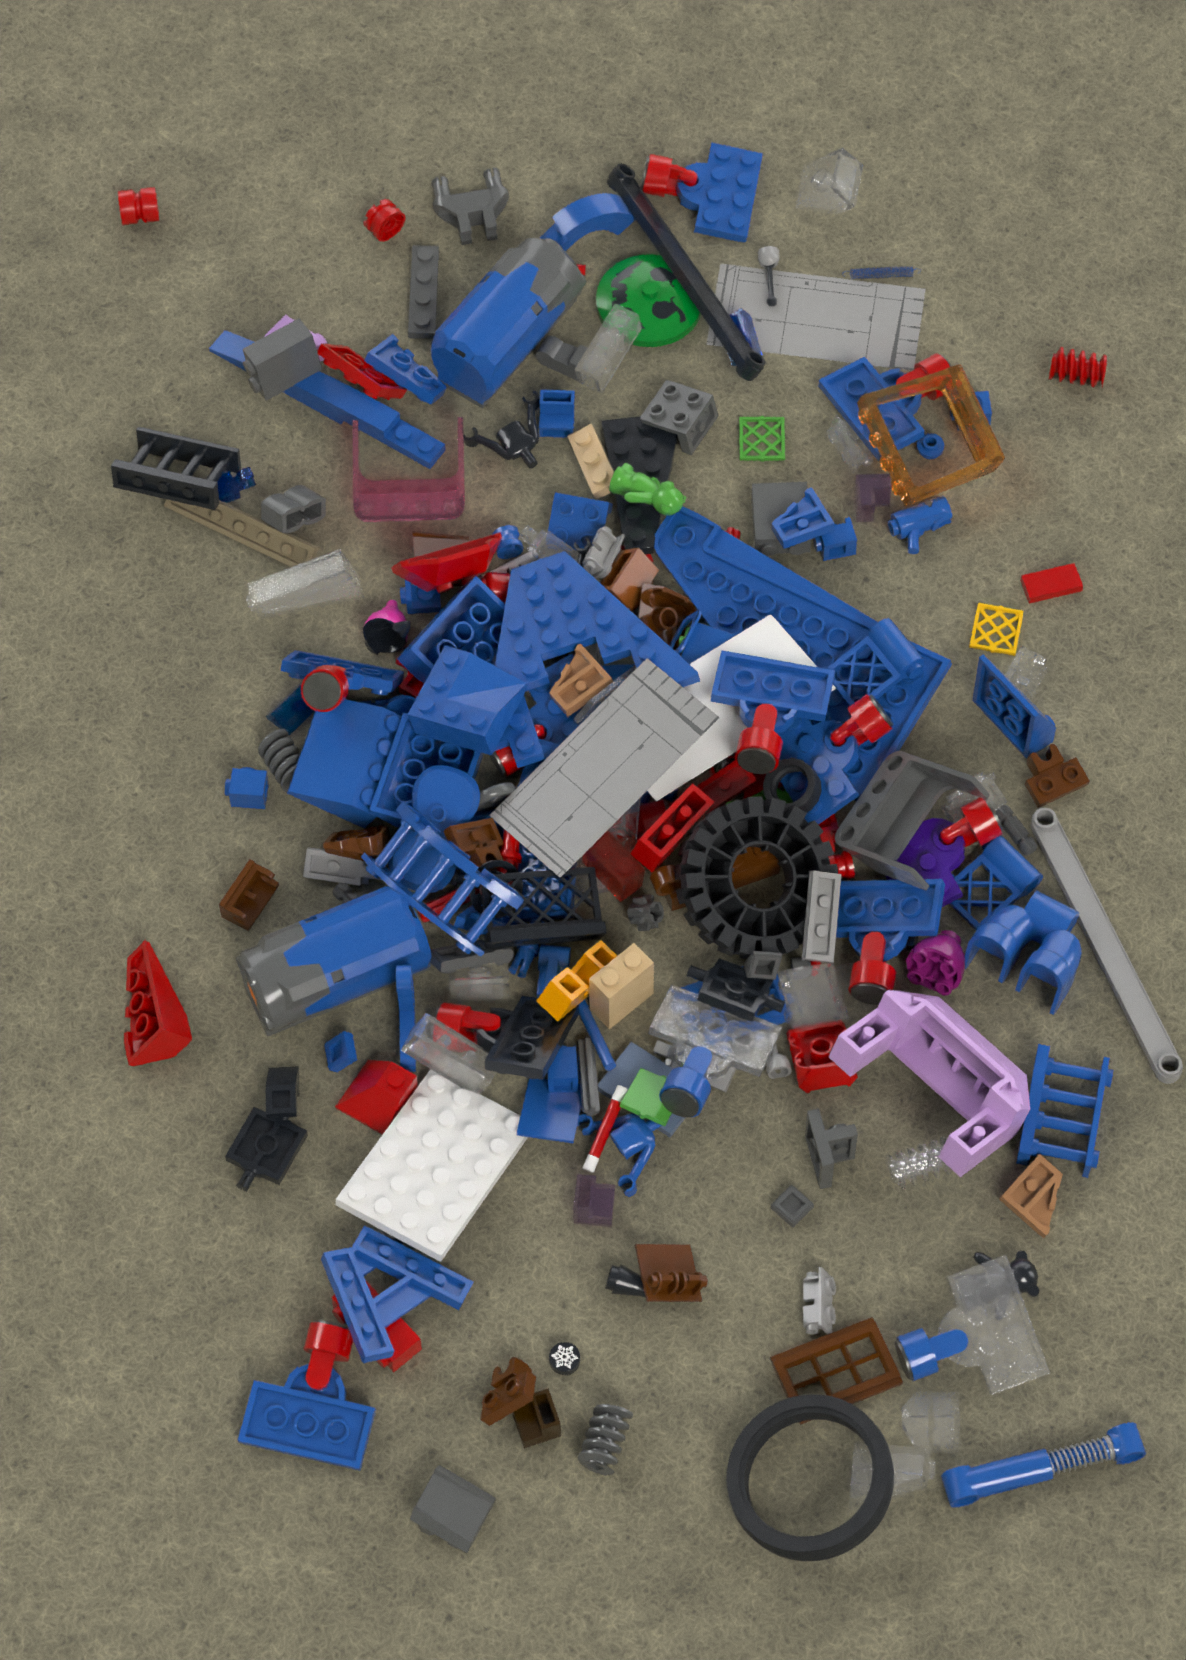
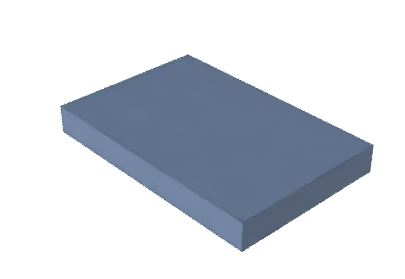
[598,1042,686,1138]

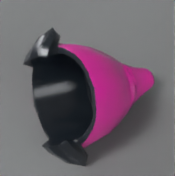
[363,600,411,655]

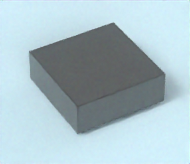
[771,1184,814,1228]

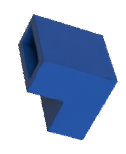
[539,389,575,438]

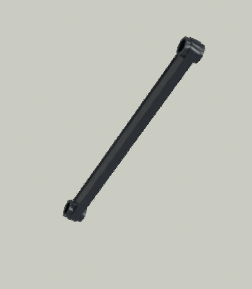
[607,163,765,381]

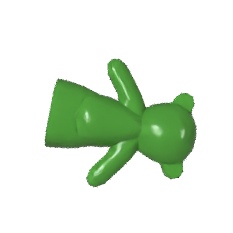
[609,463,686,516]

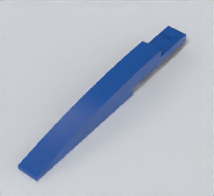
[209,330,446,469]

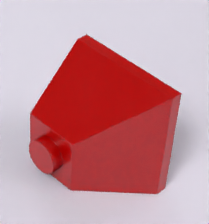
[335,1060,418,1135]

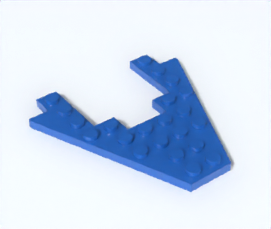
[484,551,700,768]

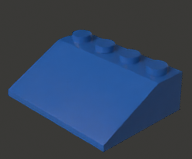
[397,576,505,683]
[287,699,402,828]
[369,713,484,828]

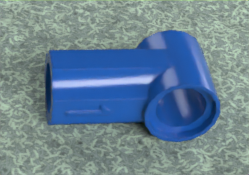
[536,944,571,998]

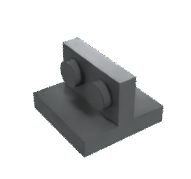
[805,1108,858,1189]

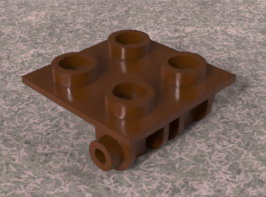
[635,1244,708,1302]

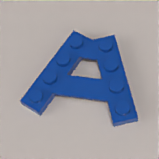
[321,1225,473,1363]

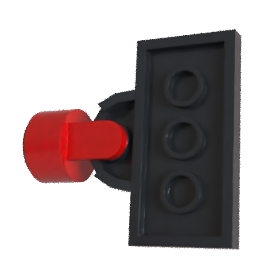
[432,995,579,1080]

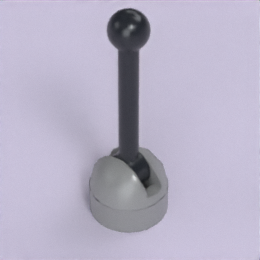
[758,246,779,307]

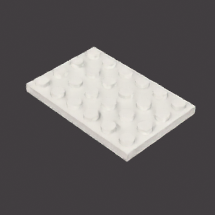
[336,1069,528,1262]

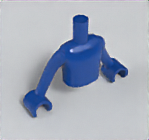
[578,1113,662,1197]

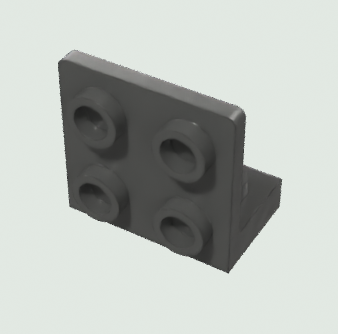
[640,380,719,455]

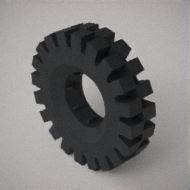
[675,796,838,959]

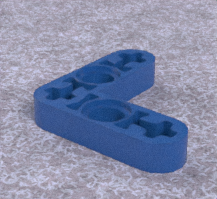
[396,965,416,1072]

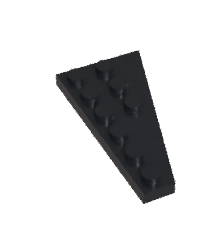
[602,416,678,554]

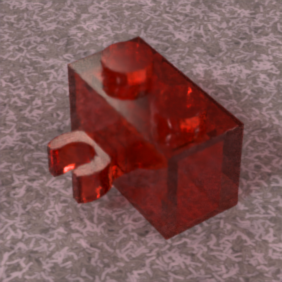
[582,830,645,902]

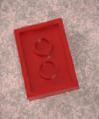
[317,343,407,400]

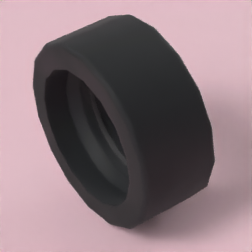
[763,758,822,813]

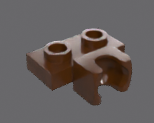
[1025,744,1090,808]
[443,818,504,871]
[480,1357,536,1426]

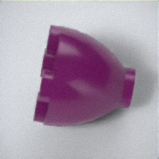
[906,930,965,996]

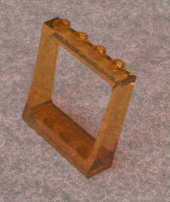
[857,364,1005,507]

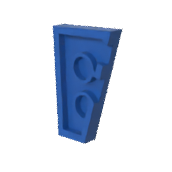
[364,334,447,405]

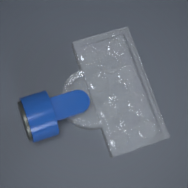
[649,985,782,1117]
[894,1255,1050,1395]

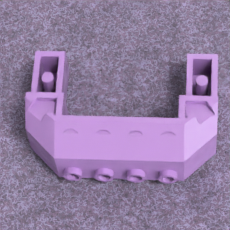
[829,990,1030,1177]

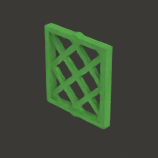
[739,416,785,462]

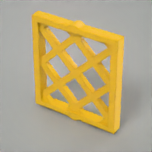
[969,603,1024,656]

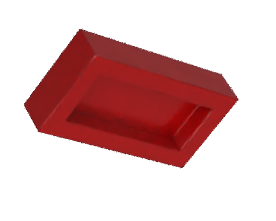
[1020,563,1083,604]

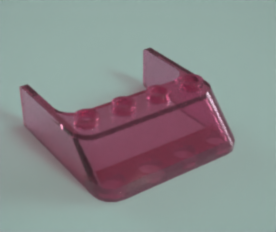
[352,417,465,522]

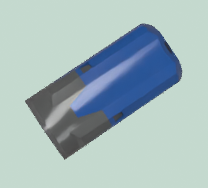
[430,238,586,409]
[236,886,432,1037]

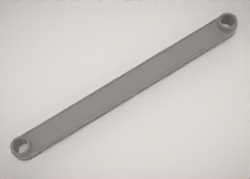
[1031,807,1183,1084]

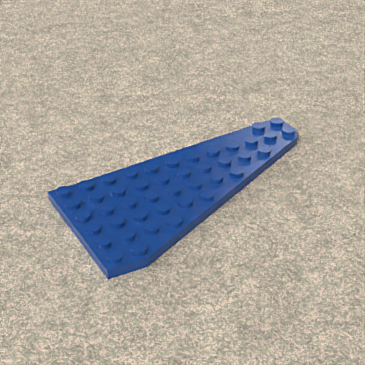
[654,507,952,801]

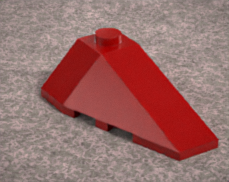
[124,940,192,1067]

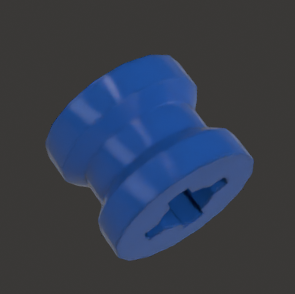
[492,525,524,559]

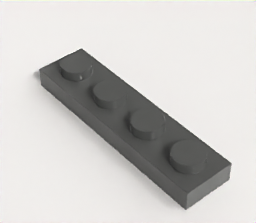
[408,246,439,339]

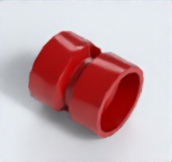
[118,187,160,225]

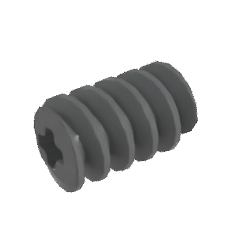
[258,729,300,793]
[578,1404,633,1475]

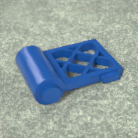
[826,618,925,706]
[949,836,1043,930]

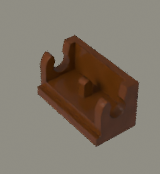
[219,859,279,931]

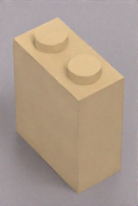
[589,943,654,1029]

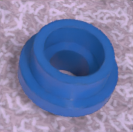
[917,433,944,459]

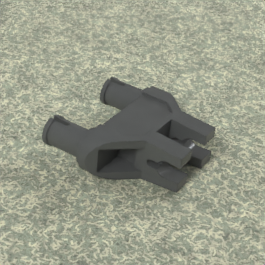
[431,168,509,245]

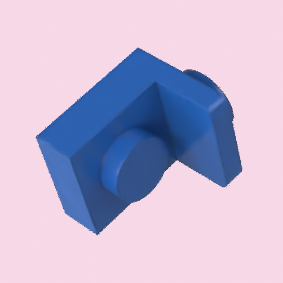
[400,580,441,614]

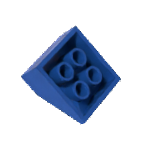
[408,646,528,755]

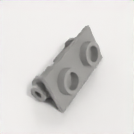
[583,527,625,579]
[803,1267,836,1334]

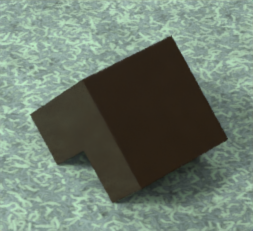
[512,1388,561,1448]

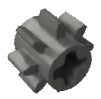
[628,895,664,931]

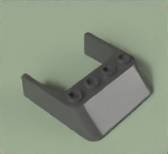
[835,751,990,891]

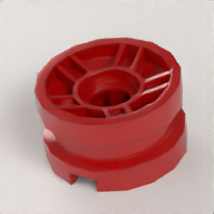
[363,199,406,242]

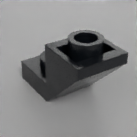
[265,1066,300,1118]

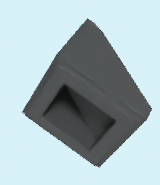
[743,951,782,979]

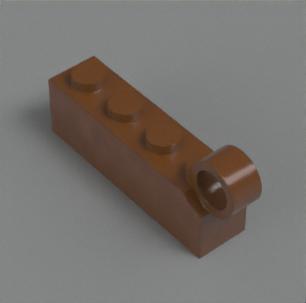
[650,847,780,911]

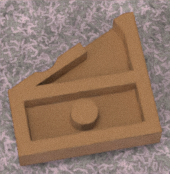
[550,643,614,717]
[999,1154,1063,1238]

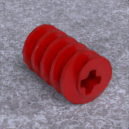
[1049,346,1108,388]

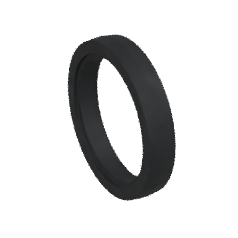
[726,1394,894,1561]

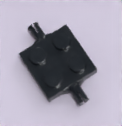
[687,958,785,1022]
[225,1107,308,1192]

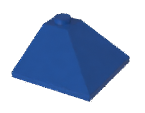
[972,654,1056,759]

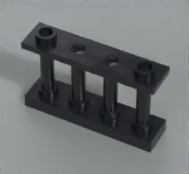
[111,427,241,510]

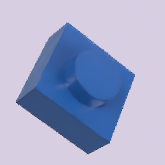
[324,1031,357,1072]

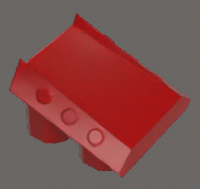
[786,1021,858,1094]

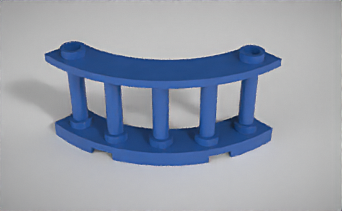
[361,801,524,957]

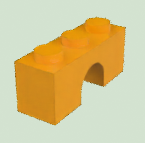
[536,940,618,1021]

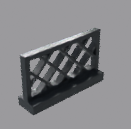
[480,867,606,949]

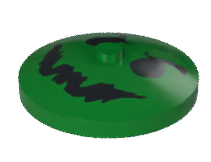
[596,254,701,347]

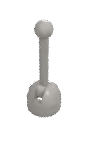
[764,1012,791,1079]

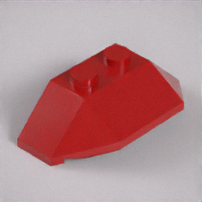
[391,532,502,593]

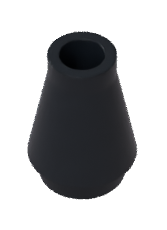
[605,1264,646,1298]

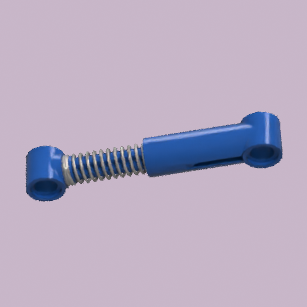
[941,1422,1146,1508]

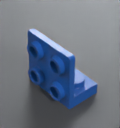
[545,492,613,553]

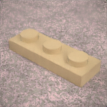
[567,423,614,500]

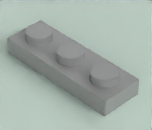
[802,870,841,963]

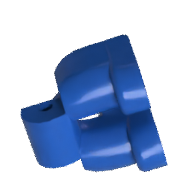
[965,891,1082,1015]

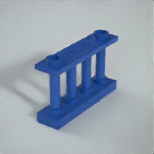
[1016,1044,1114,1178]

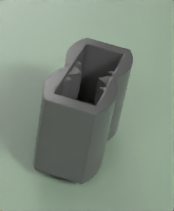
[261,485,326,533]

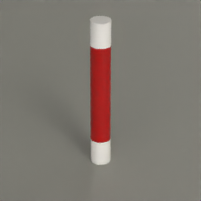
[582,1085,628,1173]

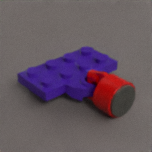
[885,797,1004,907]

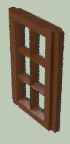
[770,1317,903,1425]

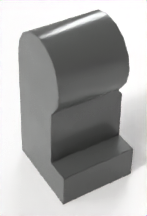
[535,336,590,381]

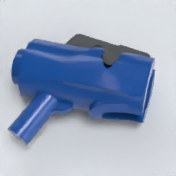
[888,495,953,554]

